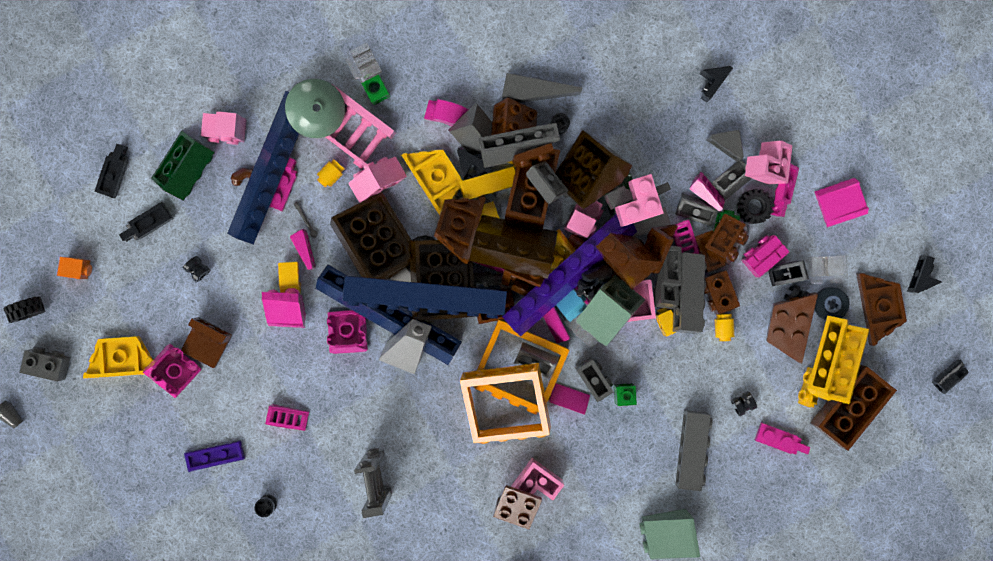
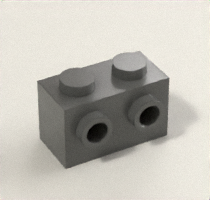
[19,346,70,382]
[574,357,614,403]

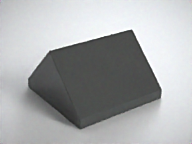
[448,103,492,155]

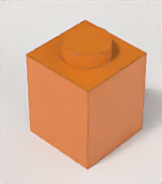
[57,257,92,279]

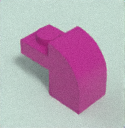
[424,99,469,127]

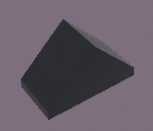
[768,260,809,287]

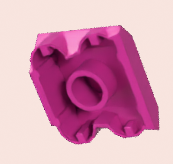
[815,178,869,227]
[262,288,306,328]
[327,310,368,354]
[143,344,202,398]

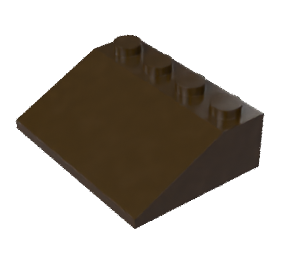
[555,130,633,209]
[330,192,412,280]
[470,214,558,279]
[409,240,474,321]

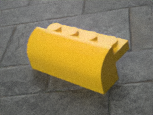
[808,316,869,404]

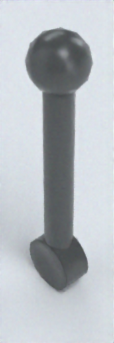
[294,202,318,238]

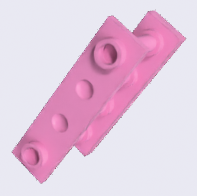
[326,84,396,169]

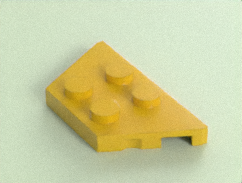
[401,149,463,216]
[83,336,153,379]

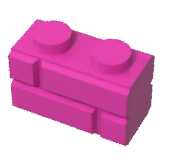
[741,235,789,277]

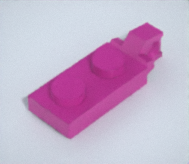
[270,157,298,212]
[771,163,799,217]
[754,422,811,455]

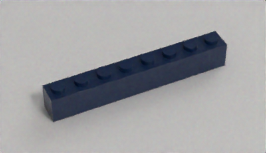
[227,91,299,245]
[315,264,462,365]
[342,276,507,319]

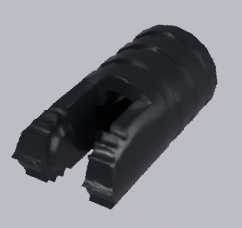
[577,263,613,290]
[577,283,602,301]
[932,360,969,394]

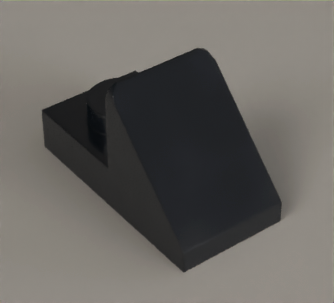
[699,66,733,103]
[457,147,492,178]
[907,256,942,293]

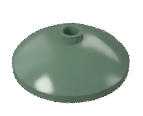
[285,79,345,138]

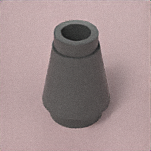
[0,400,23,429]

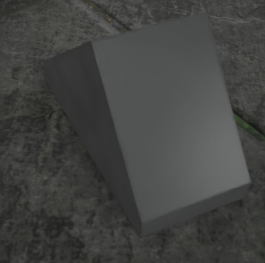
[706,130,744,162]

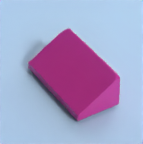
[543,307,570,343]
[548,383,590,415]

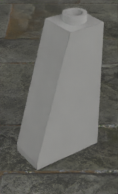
[379,319,432,374]

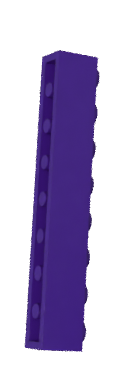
[502,214,637,336]

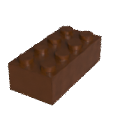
[504,149,560,230]
[810,365,897,451]

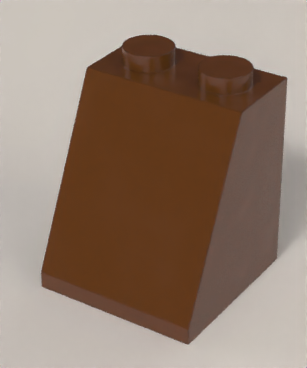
[596,233,662,290]

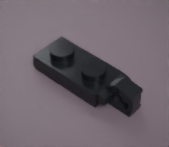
[95,144,128,199]
[119,202,174,242]

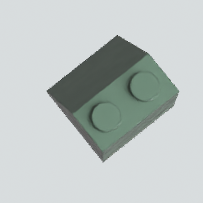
[576,275,645,346]
[639,509,701,559]

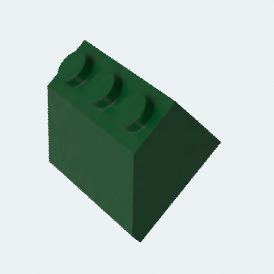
[151,130,215,201]

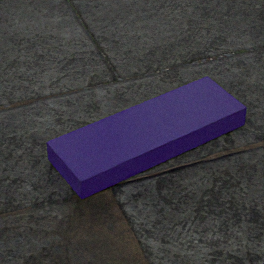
[184,440,245,472]

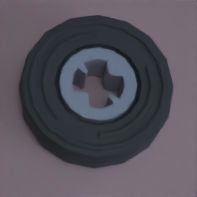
[814,287,850,320]

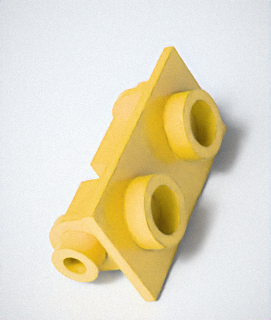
[798,367,818,408]

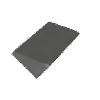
[711,160,752,200]
[526,161,568,204]
[675,193,718,226]
[514,342,558,379]

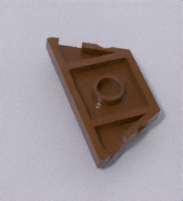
[434,197,486,264]
[856,273,907,346]
[766,292,818,364]

